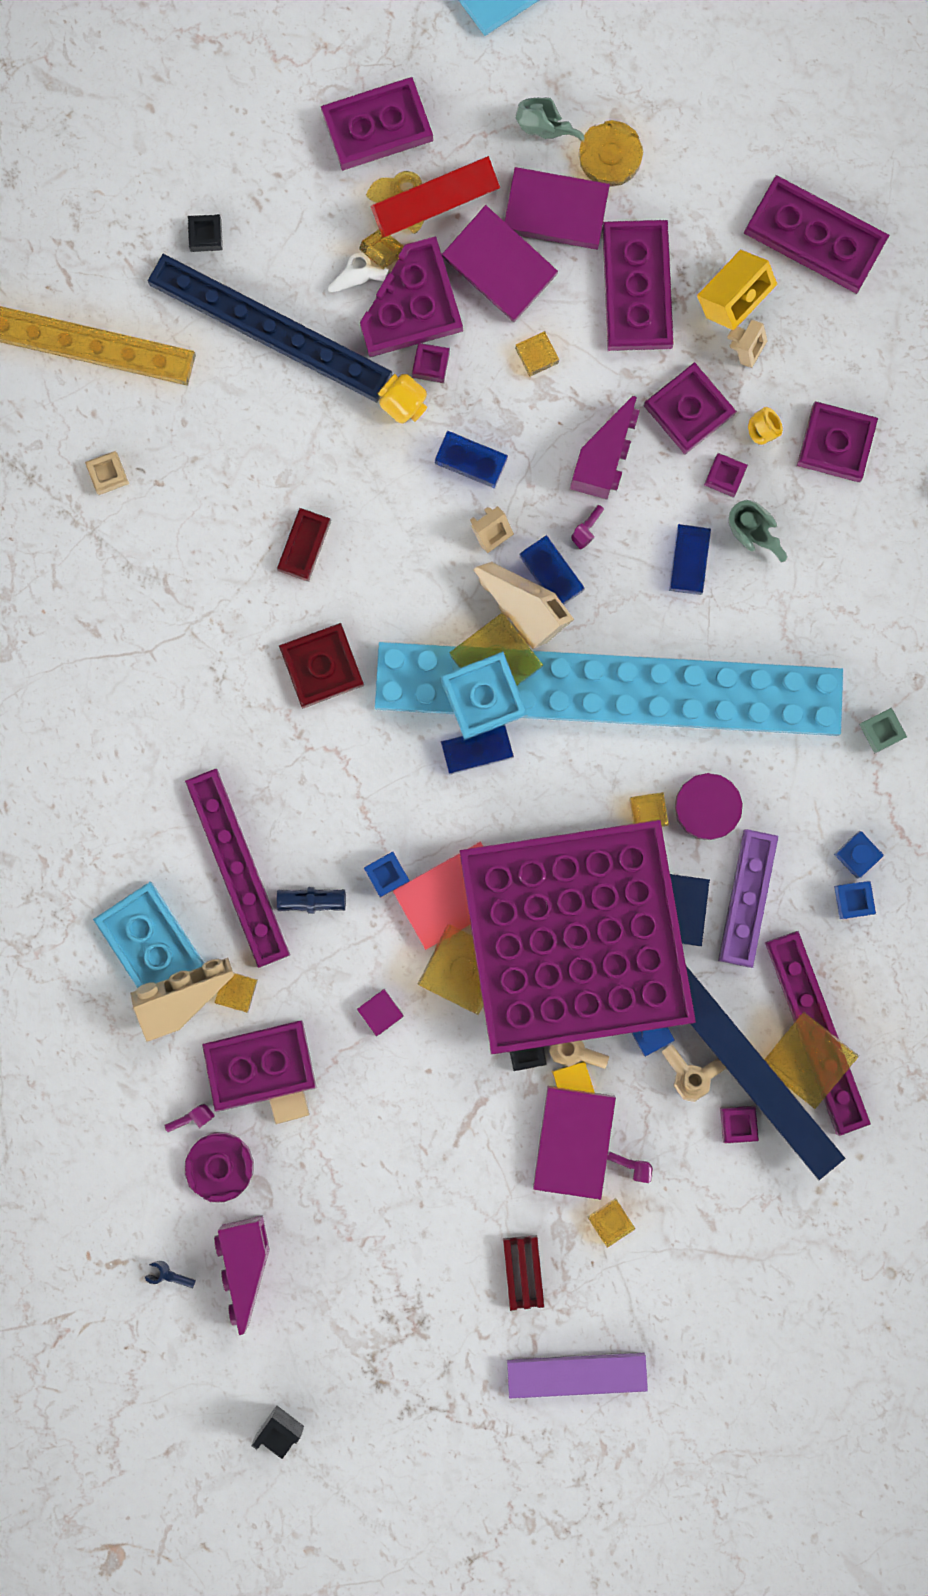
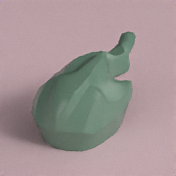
[516,97,585,141]
[728,500,788,562]

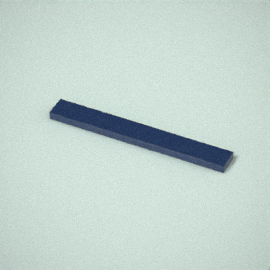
[147,253,392,403]
[686,966,846,1180]

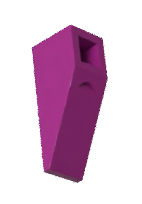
[570,396,640,500]
[214,1215,270,1335]

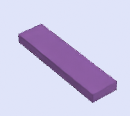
[718,829,779,968]
[507,1353,648,1399]

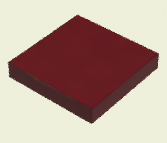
[279,623,364,709]

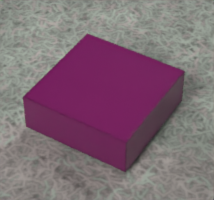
[412,343,450,383]
[704,453,748,497]
[357,989,404,1037]
[720,1105,759,1144]

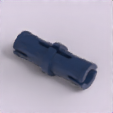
[277,887,346,914]

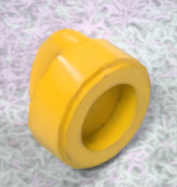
[748,407,783,445]

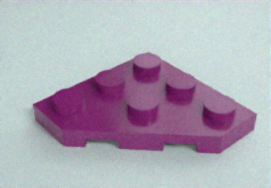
[360,236,463,358]

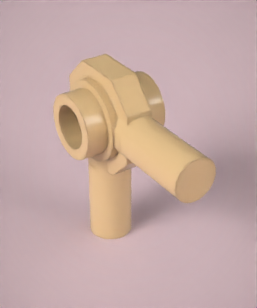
[549,1041,609,1069]
[662,1044,726,1102]

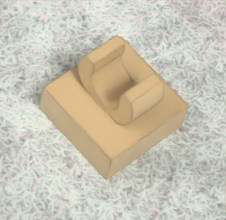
[727,320,767,368]
[470,506,514,553]

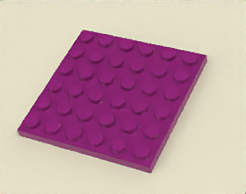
[459,820,696,1055]

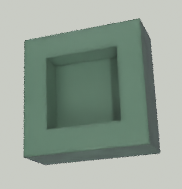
[859,707,907,754]

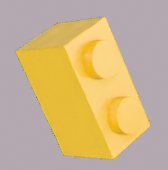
[697,249,777,330]

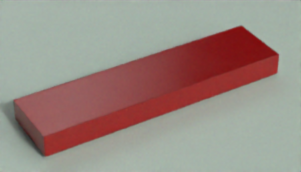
[370,156,500,238]

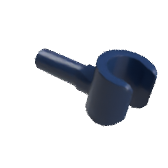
[145,1261,196,1289]

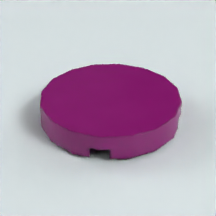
[675,773,743,840]
[185,1132,254,1202]

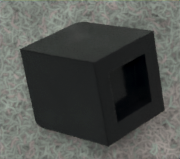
[251,1406,304,1459]

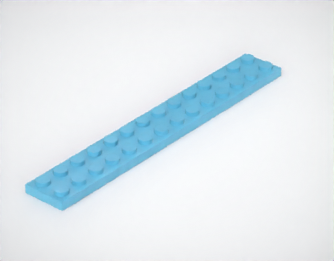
[375,642,843,736]

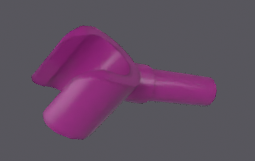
[571,505,604,549]
[165,1104,215,1132]
[607,1151,653,1183]

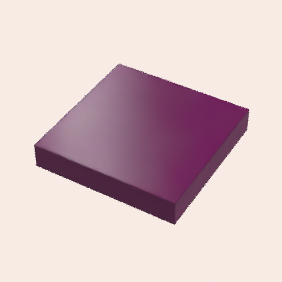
[643,362,737,454]
[797,401,878,483]

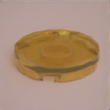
[579,120,643,187]

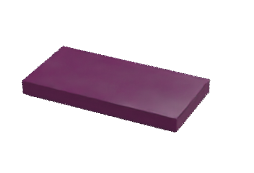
[744,175,890,294]
[602,220,674,351]

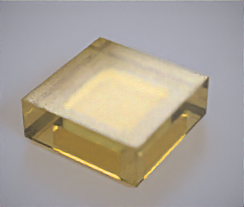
[359,229,404,270]
[515,331,559,377]
[629,792,669,827]
[215,972,258,1013]
[587,1198,636,1248]

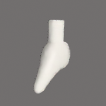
[328,252,389,292]

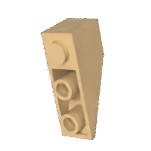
[473,562,574,649]
[130,958,234,1042]

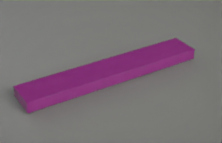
[185,769,290,968]
[765,931,871,1136]

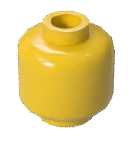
[378,374,427,423]

